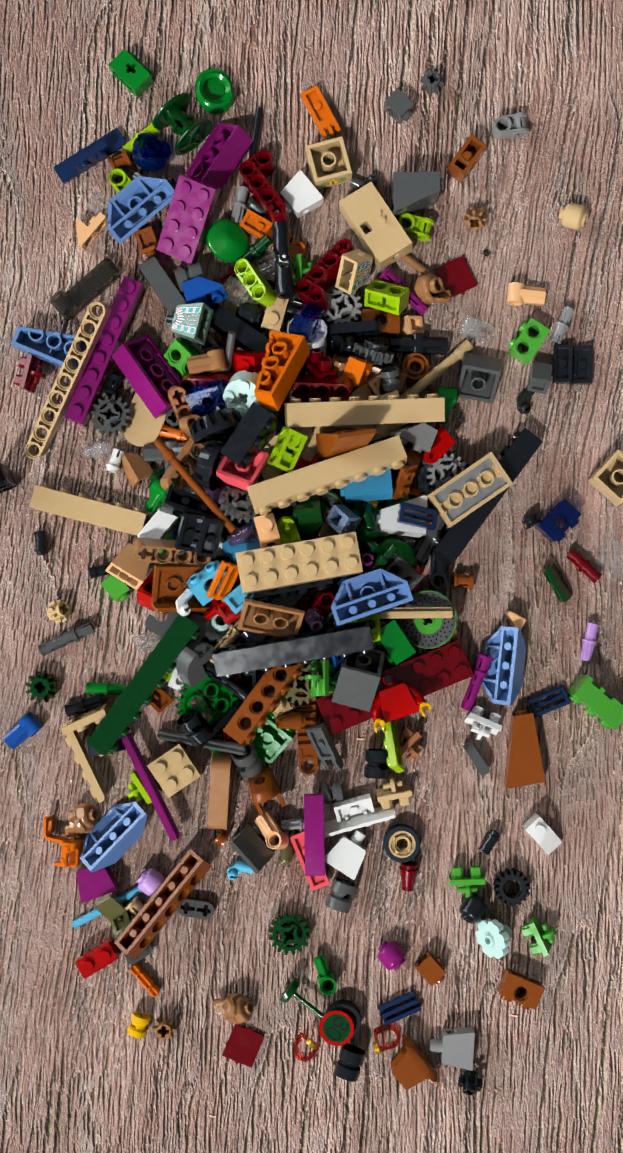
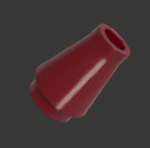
[399,861,418,892]

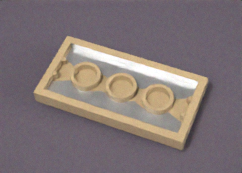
[427,451,513,528]

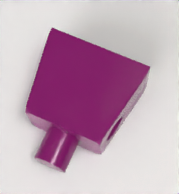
[76,863,120,903]

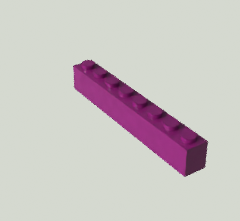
[64,276,145,427]

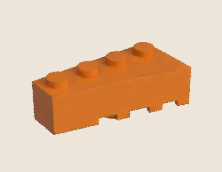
[254,330,310,411]

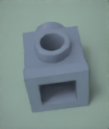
[325,504,362,534]

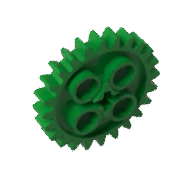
[175,673,238,727]

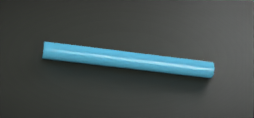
[72,886,141,929]

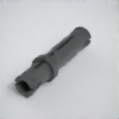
[38,621,95,656]

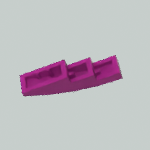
[304,794,325,876]

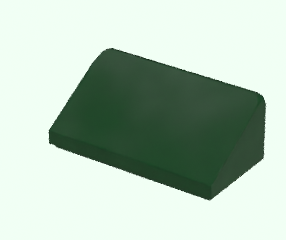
[542,563,572,602]

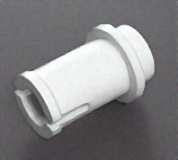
[105,448,125,474]

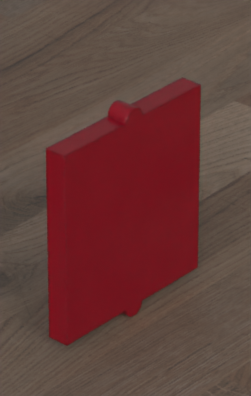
[435,256,477,298]
[222,1024,265,1068]

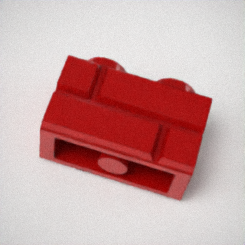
[75,937,121,979]

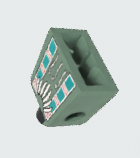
[166,303,213,345]

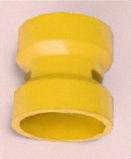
[127,1011,151,1038]

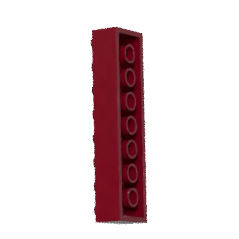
[316,639,474,736]

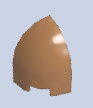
[122,453,153,487]

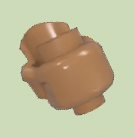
[414,274,451,304]
[65,803,99,837]
[213,993,254,1025]

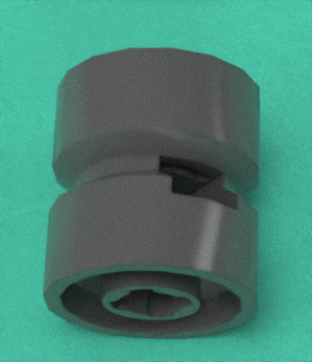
[174,261,204,294]
[230,743,263,778]
[325,877,357,913]

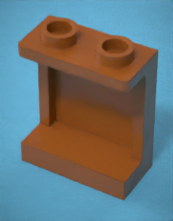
[373,438,418,500]

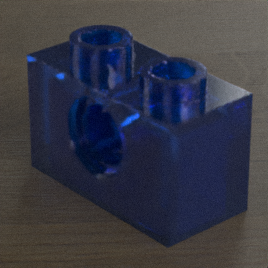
[290,302,325,342]
[184,378,228,416]
[535,499,582,543]

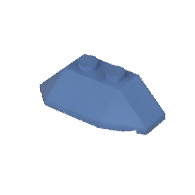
[107,176,175,244]
[331,568,413,626]
[482,626,526,706]
[80,801,148,872]

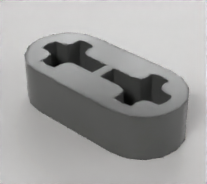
[462,741,491,777]
[178,897,215,919]

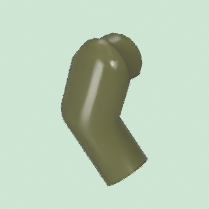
[276,838,293,866]

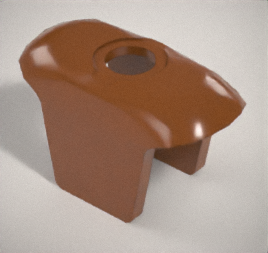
[248,766,286,816]
[390,1035,438,1090]

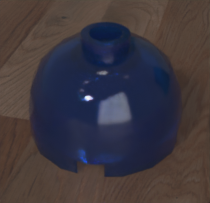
[132,133,171,172]

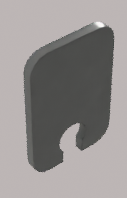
[145,611,209,650]

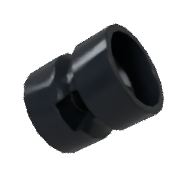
[177,708,213,746]
[364,749,389,779]
[334,1044,366,1082]

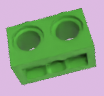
[508,318,550,366]
[163,337,203,382]

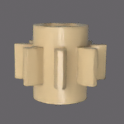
[46,599,71,624]

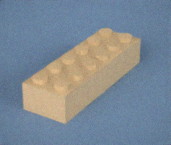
[235,532,363,594]

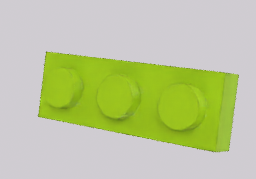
[381,720,405,773]

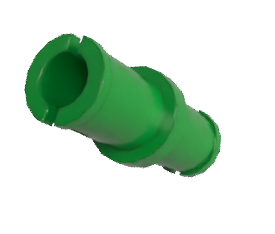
[86,681,126,696]

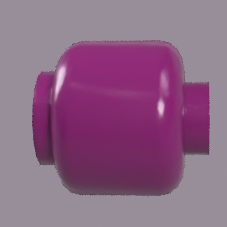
[377,941,406,971]

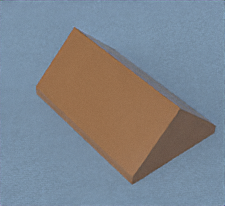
[238,598,305,637]

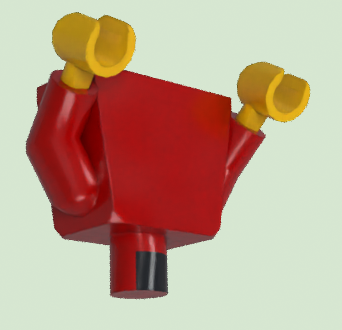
[371,674,433,733]

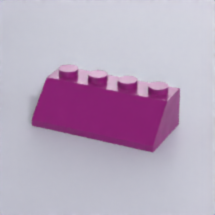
[184,122,253,191]
[112,334,190,419]

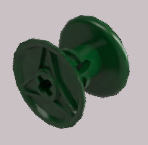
[152,93,213,156]

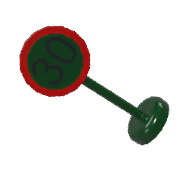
[279,977,354,1046]

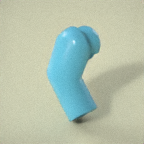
[227,861,253,880]

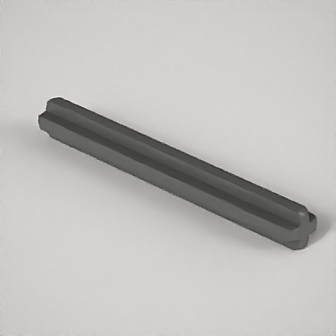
[157,728,247,755]

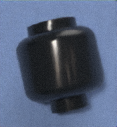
[236,302,265,329]
[459,894,488,925]

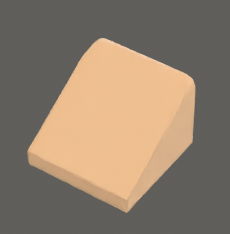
[400,315,424,336]
[505,611,526,629]

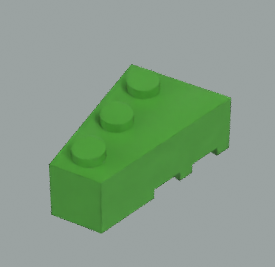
[567,674,623,730]

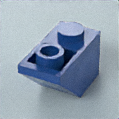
[181,276,228,306]

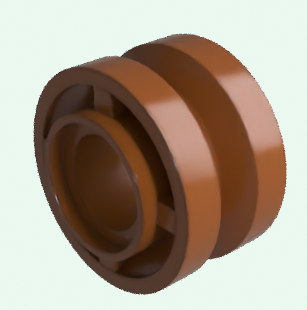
[401,353,429,382]

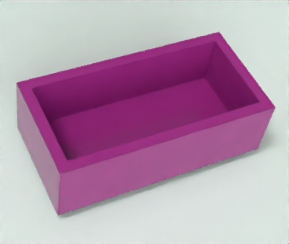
[156,174,221,264]

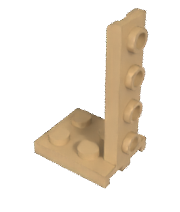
[61,702,111,803]

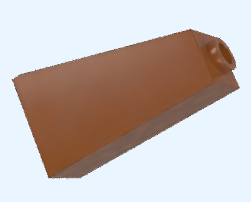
[504,709,546,789]

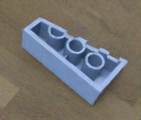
[11,326,87,369]

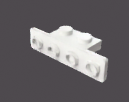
[324,793,396,838]

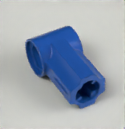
[3,712,43,750]

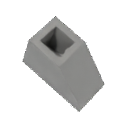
[389,422,438,454]

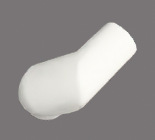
[175,588,194,616]

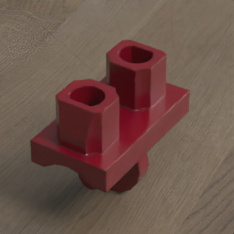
[304,348,337,379]
[13,354,47,393]

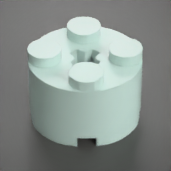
[223,370,260,418]

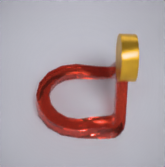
[373,1024,401,1054]
[293,1033,320,1061]

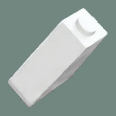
[374,495,428,538]

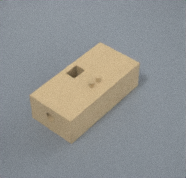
[339,182,412,271]

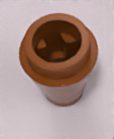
[275,711,306,730]

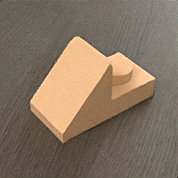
[76,212,107,251]

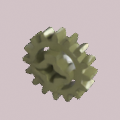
[282,664,316,705]

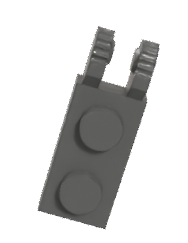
[306,724,344,770]

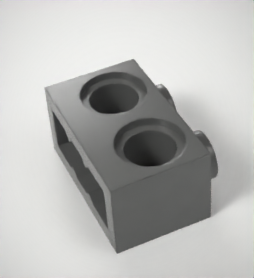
[381,551,423,591]

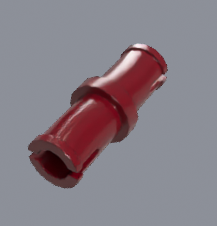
[566,548,603,583]

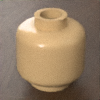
[559,202,589,230]

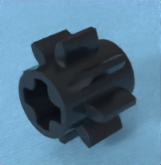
[285,299,307,322]
[458,1070,483,1095]

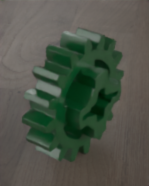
[269,911,310,955]

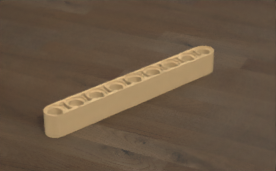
[25,301,111,459]

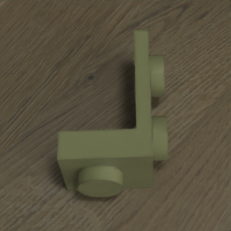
[95,895,132,938]

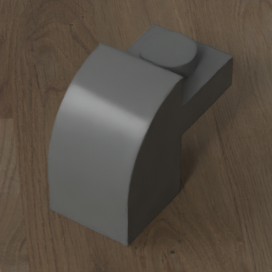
[176,641,215,688]

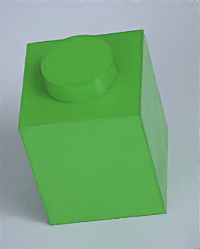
[100,575,132,602]

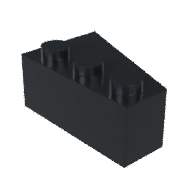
[220,402,283,469]

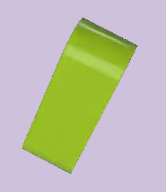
[234,258,276,307]

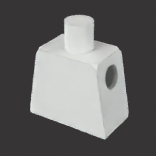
[277,170,324,219]
[325,829,366,880]

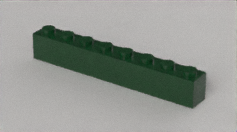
[86,614,201,756]

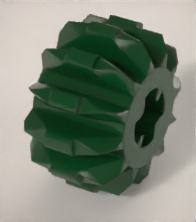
[25,671,59,703]

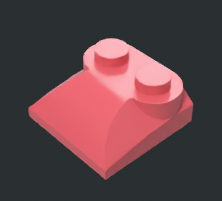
[216,451,269,491]

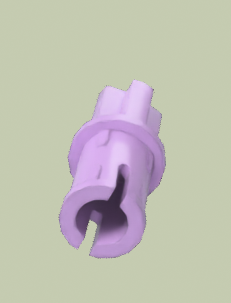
[580,623,599,661]

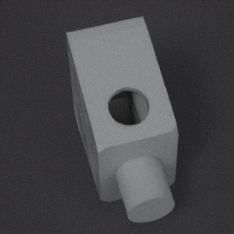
[429,1026,475,1071]

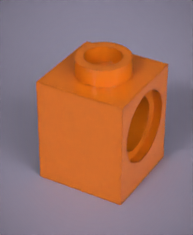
[342,356,373,388]

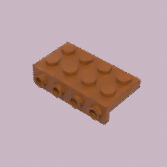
[151,564,228,614]

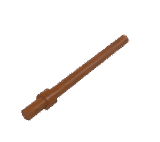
[154,438,237,533]

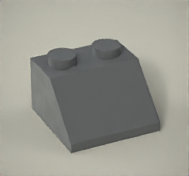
[456,352,502,403]
[230,822,275,874]

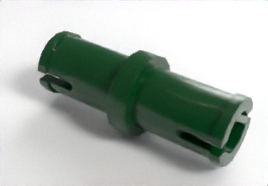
[237,233,273,262]

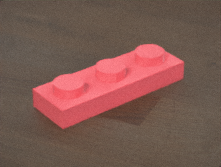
[290,830,330,891]

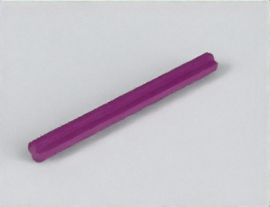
[121,733,181,841]

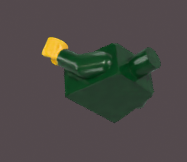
[337,501,380,555]

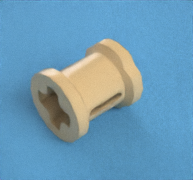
[124,895,144,916]

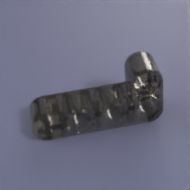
[49,258,122,321]

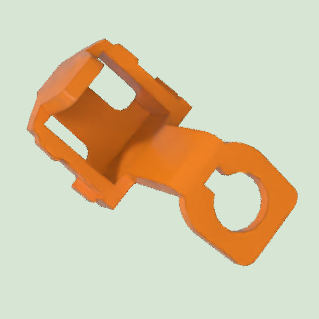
[43,815,84,868]

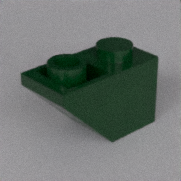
[293,496,323,541]

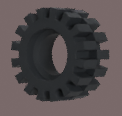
[493,868,530,906]

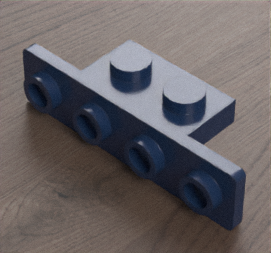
[54,128,126,184]

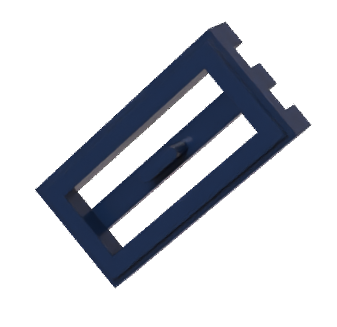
[397,502,439,531]
[527,685,571,718]
[378,990,421,1026]

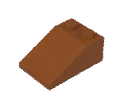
[316,428,376,460]

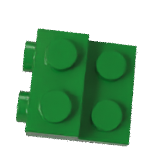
[252,712,296,765]

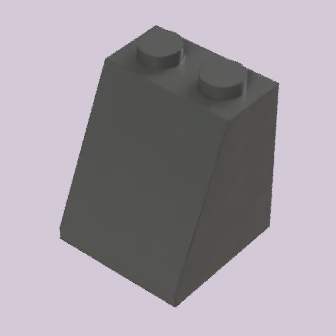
[391,171,444,220]
[331,649,385,712]

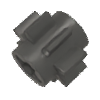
[420,69,444,95]

